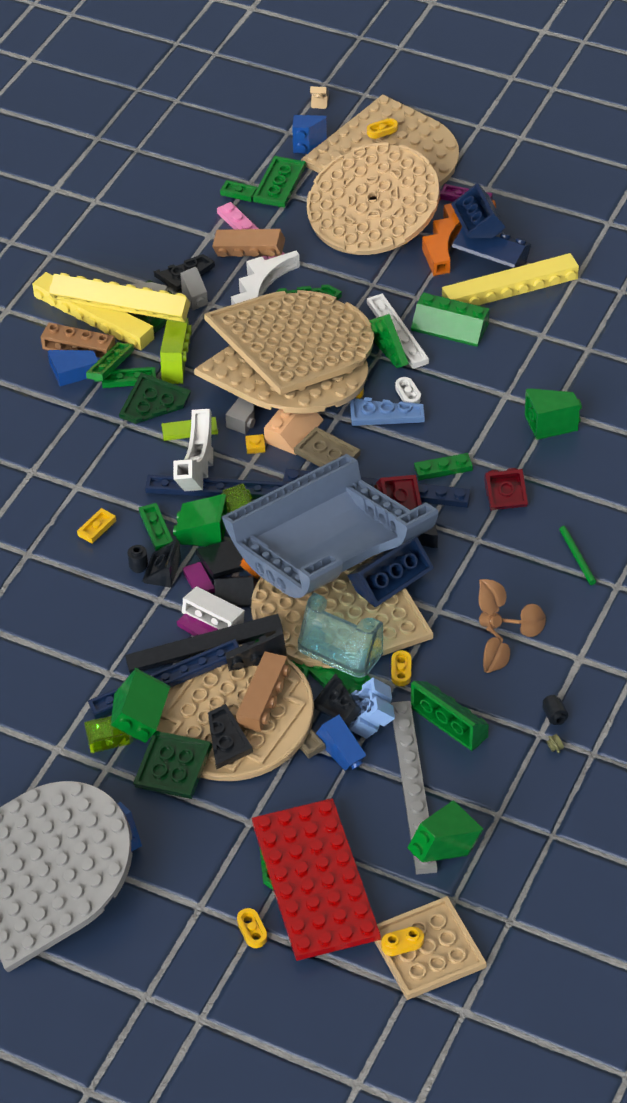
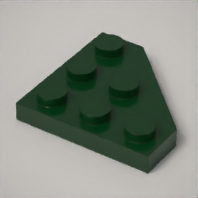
[119,373,191,424]

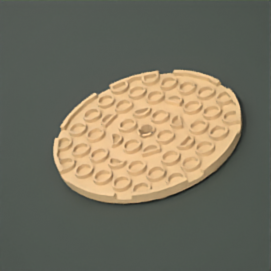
[307,143,440,255]

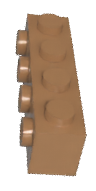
[212,229,285,257]
[41,322,115,358]
[236,652,291,732]

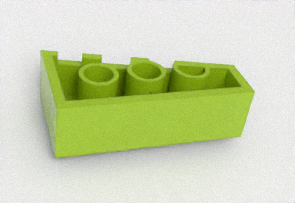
[160,318,192,384]

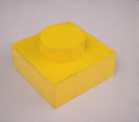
[245,434,265,454]

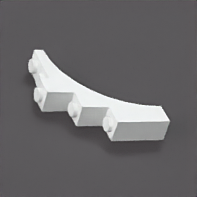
[231,250,300,305]
[174,409,213,491]

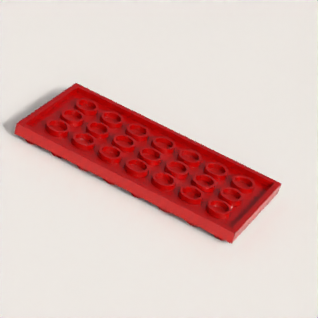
[252,798,381,961]

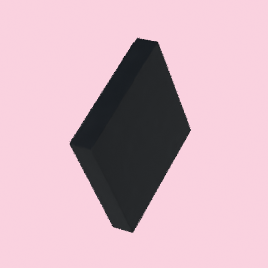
[196,540,245,579]

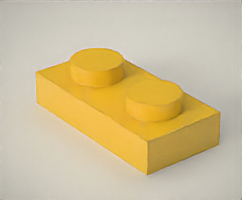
[77,508,116,544]

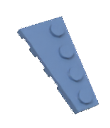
[350,397,425,426]

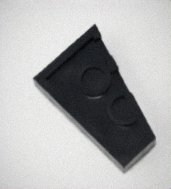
[154,254,215,292]
[225,627,287,671]
[314,673,361,726]
[208,704,253,770]

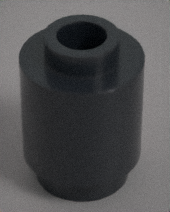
[127,545,148,573]
[542,695,568,725]

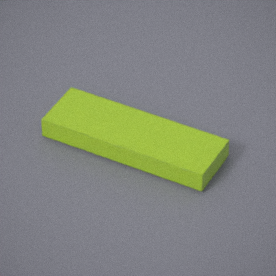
[161,417,218,441]

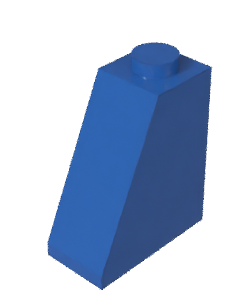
[48,350,100,386]
[316,715,366,771]

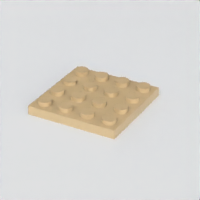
[374,896,487,1000]

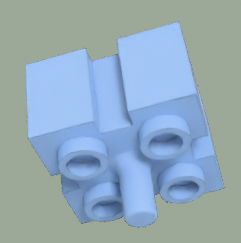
[349,677,395,739]

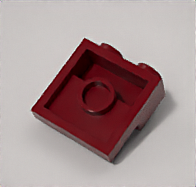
[484,468,528,510]
[374,475,422,510]

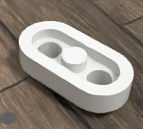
[395,377,421,404]

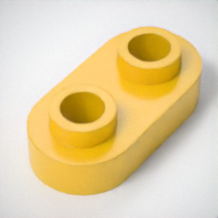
[367,118,398,139]
[391,650,411,686]
[237,908,267,948]
[381,927,424,956]

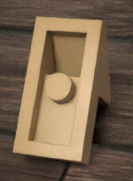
[310,86,329,109]

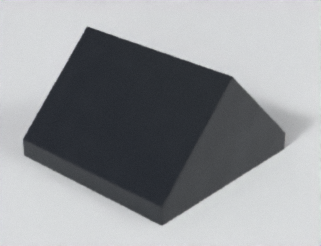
[142,539,181,588]
[214,575,254,608]

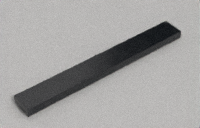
[125,614,284,674]

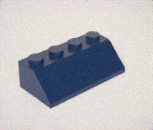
[451,183,506,238]
[452,227,531,268]
[347,537,434,607]

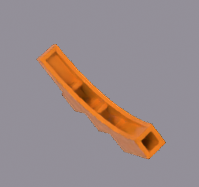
[422,200,496,276]

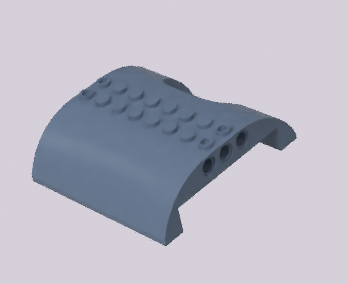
[222,454,438,598]

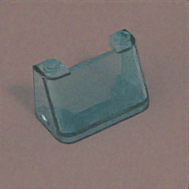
[298,592,383,678]

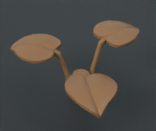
[479,579,546,673]

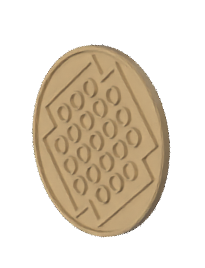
[156,645,314,781]

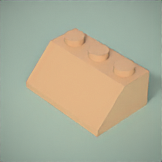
[264,409,323,455]

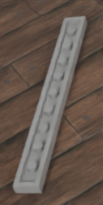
[390,701,437,875]

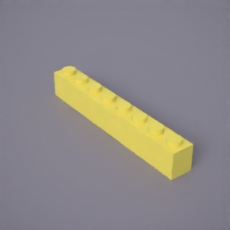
[442,253,579,306]
[32,272,154,351]
[49,273,190,322]

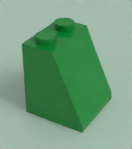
[524,388,582,440]
[173,494,228,546]
[111,668,170,743]
[407,800,484,862]

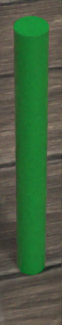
[559,526,596,585]

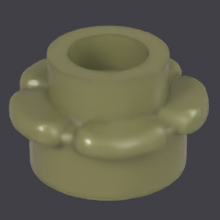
[546,734,564,753]

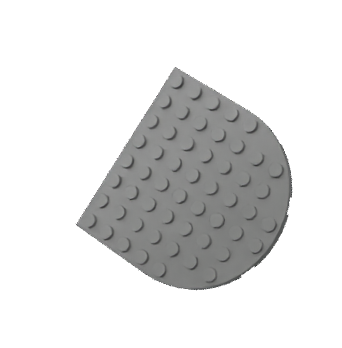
[0,781,133,973]

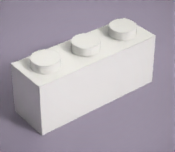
[182,586,245,630]

